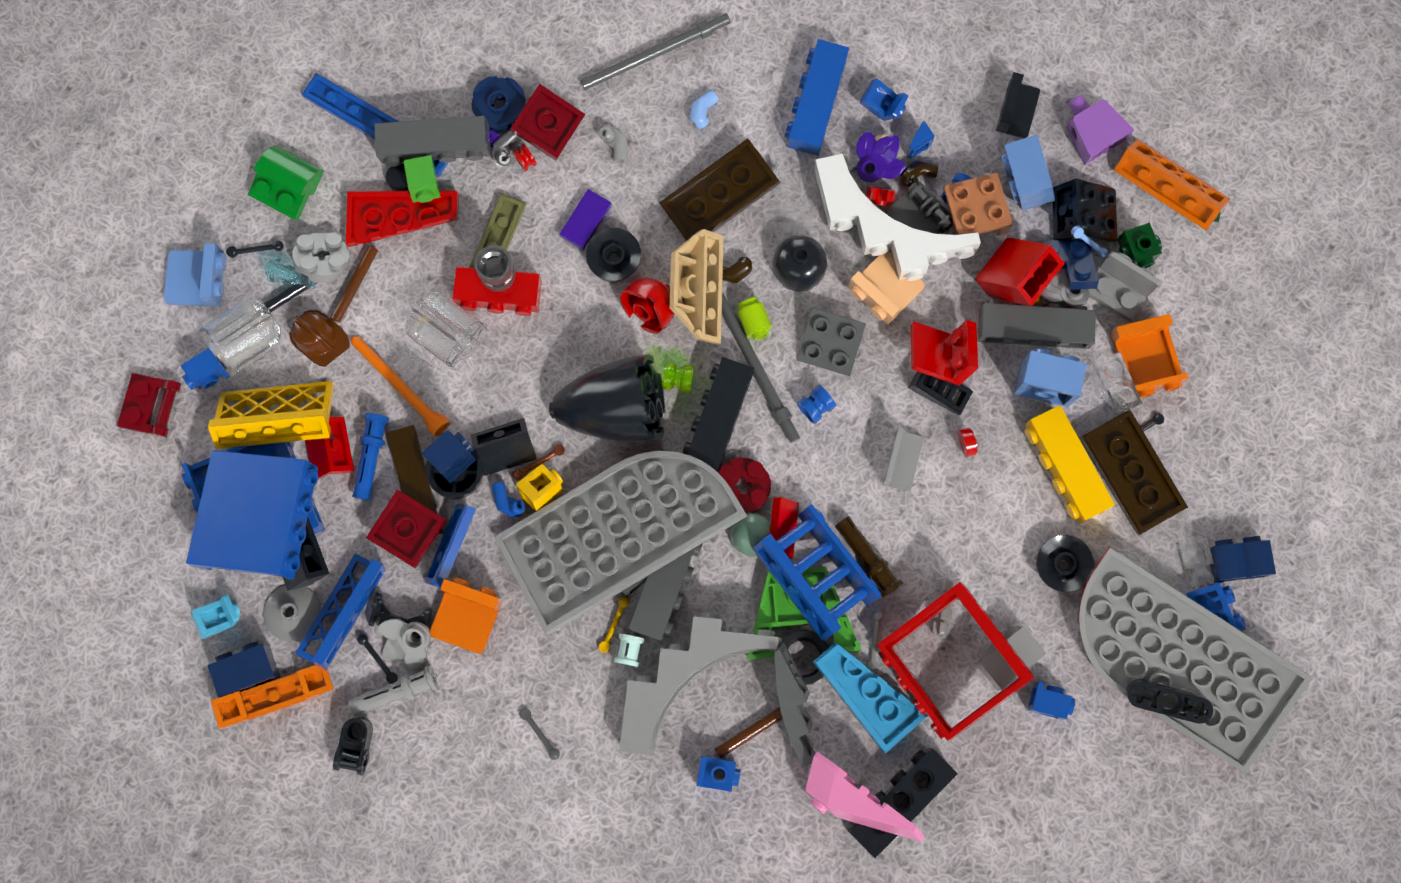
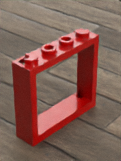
[877,582,1036,741]

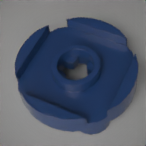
[471,76,526,132]

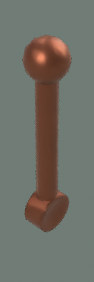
[512,444,565,480]

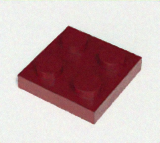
[510,83,585,161]
[366,490,447,569]

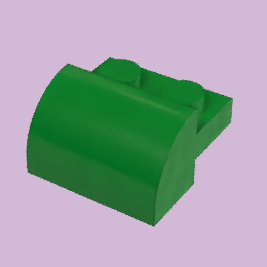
[248,145,325,220]

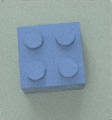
[1001,135,1055,210]
[1014,349,1087,407]

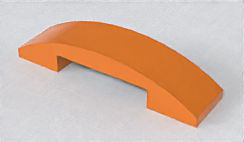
[211,665,334,729]

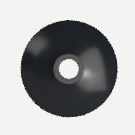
[586,227,641,282]
[1036,535,1094,592]

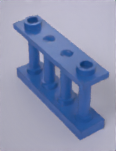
[752,504,882,641]

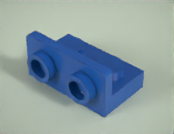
[1186,582,1246,632]

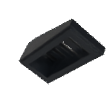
[908,371,973,416]

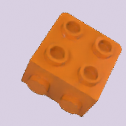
[430,577,503,654]

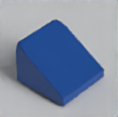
[906,121,935,159]

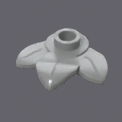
[1040,269,1089,308]
[377,619,431,671]

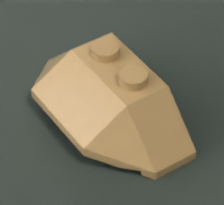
[670,229,723,344]

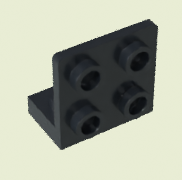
[1053,178,1117,242]

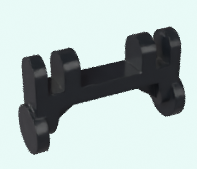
[368,592,432,638]

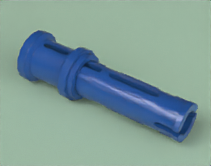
[352,413,389,500]

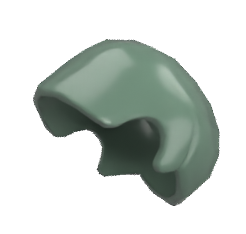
[728,513,770,556]

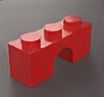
[452,267,542,316]

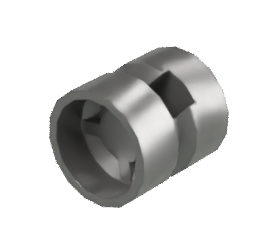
[475,245,516,292]

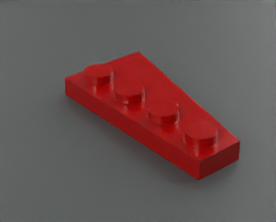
[346,190,459,247]

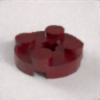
[718,458,771,514]

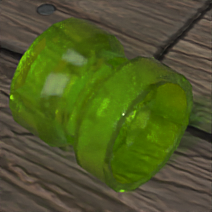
[662,362,694,393]

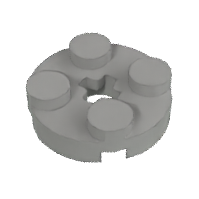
[292,232,350,283]

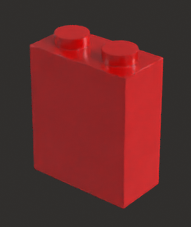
[974,237,1065,306]

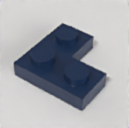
[1034,240,1099,290]

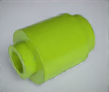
[737,297,773,341]

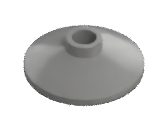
[263,585,321,641]

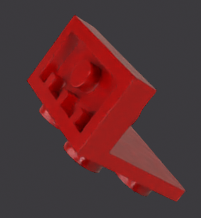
[910,320,979,386]

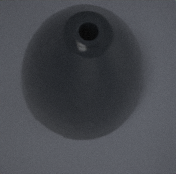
[549,354,666,441]

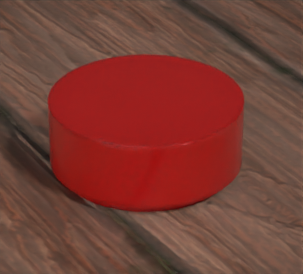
[958,428,978,457]

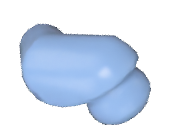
[690,90,719,129]

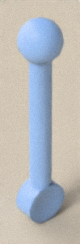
[1071,226,1108,258]

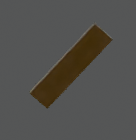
[386,425,443,535]

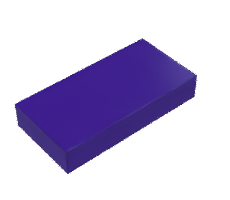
[559,189,612,250]

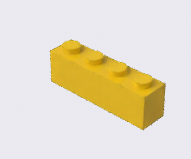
[1025,405,1115,524]

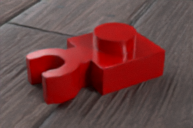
[865,185,895,206]

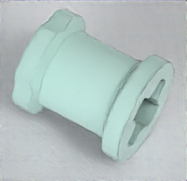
[614,634,644,667]

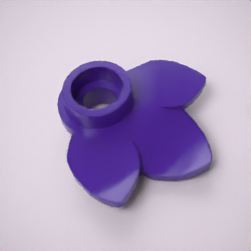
[856,131,906,183]

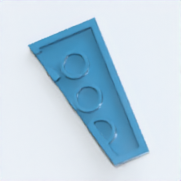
[813,643,928,753]

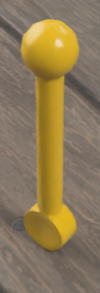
[599,596,630,653]

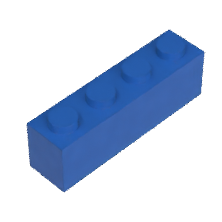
[784,39,849,156]

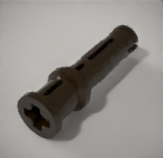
[835,516,903,598]

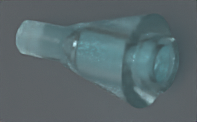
[265,256,317,289]

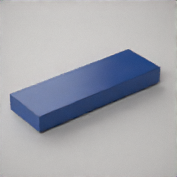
[424,503,476,588]

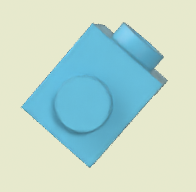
[190,594,240,640]

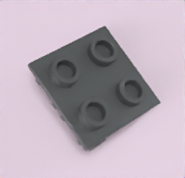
[884,181,954,234]
[797,307,866,376]

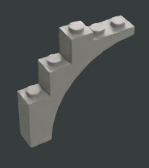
[619,612,782,755]

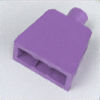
[1066,95,1134,165]

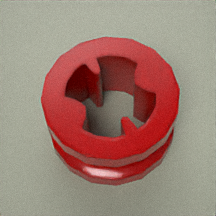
[512,144,537,172]

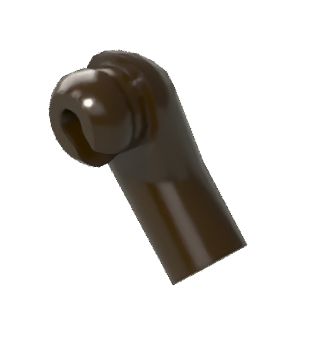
[900,161,939,187]
[722,257,752,283]

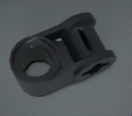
[333,717,373,776]

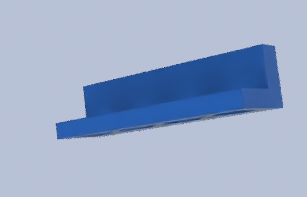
[295,553,386,671]

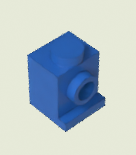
[180,348,231,390]
[1027,682,1075,720]
[697,756,741,792]

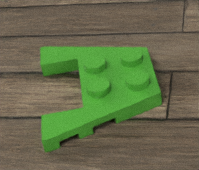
[748,566,861,660]

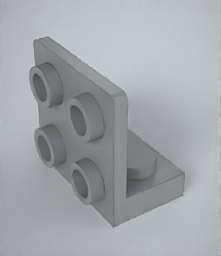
[1088,251,1161,322]

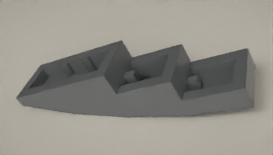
[774,642,816,768]

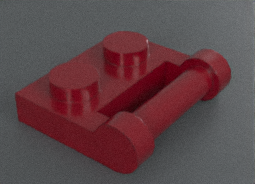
[117,373,182,438]

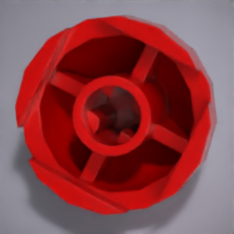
[620,277,674,334]

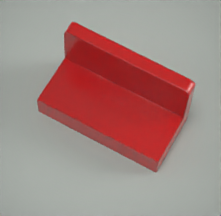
[305,417,355,480]

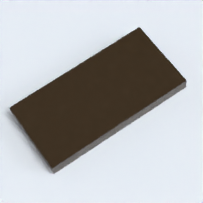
[659,138,781,241]
[1080,409,1188,535]

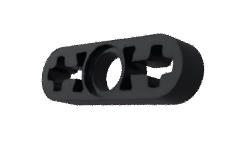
[1126,679,1213,724]

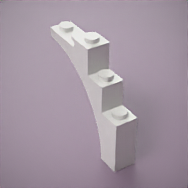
[814,154,981,281]

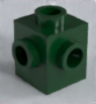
[1117,223,1162,268]

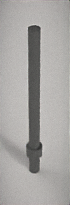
[580,13,731,90]
[722,293,800,443]

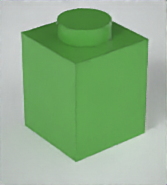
[404,155,441,203]

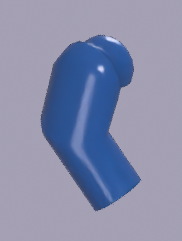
[491,482,525,517]

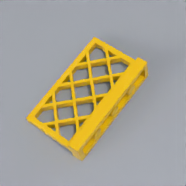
[208,381,334,449]

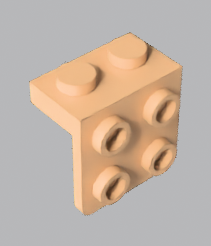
[848,251,925,325]

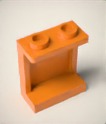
[1110,314,1189,399]

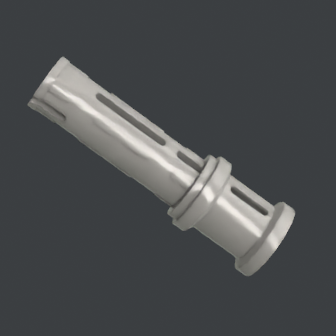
[348,665,439,716]

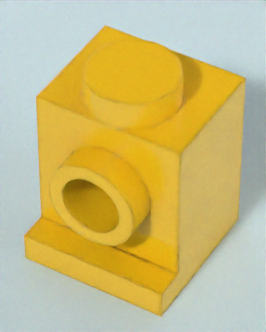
[516,464,563,512]

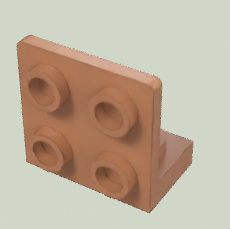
[944,172,1013,236]

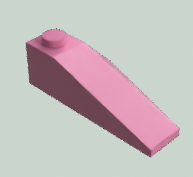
[805,752,925,842]

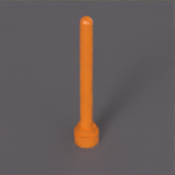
[351,336,451,438]

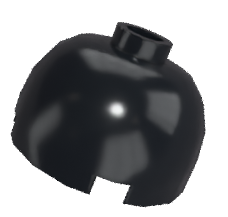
[772,235,828,292]
[425,450,484,500]

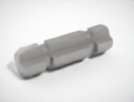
[931,579,953,636]

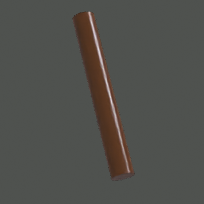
[330,246,378,323]
[715,707,783,759]

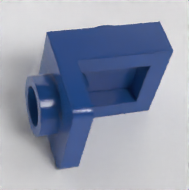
[859,79,909,121]

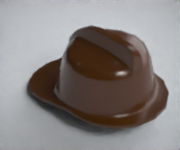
[289,310,350,367]

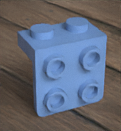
[164,243,226,307]

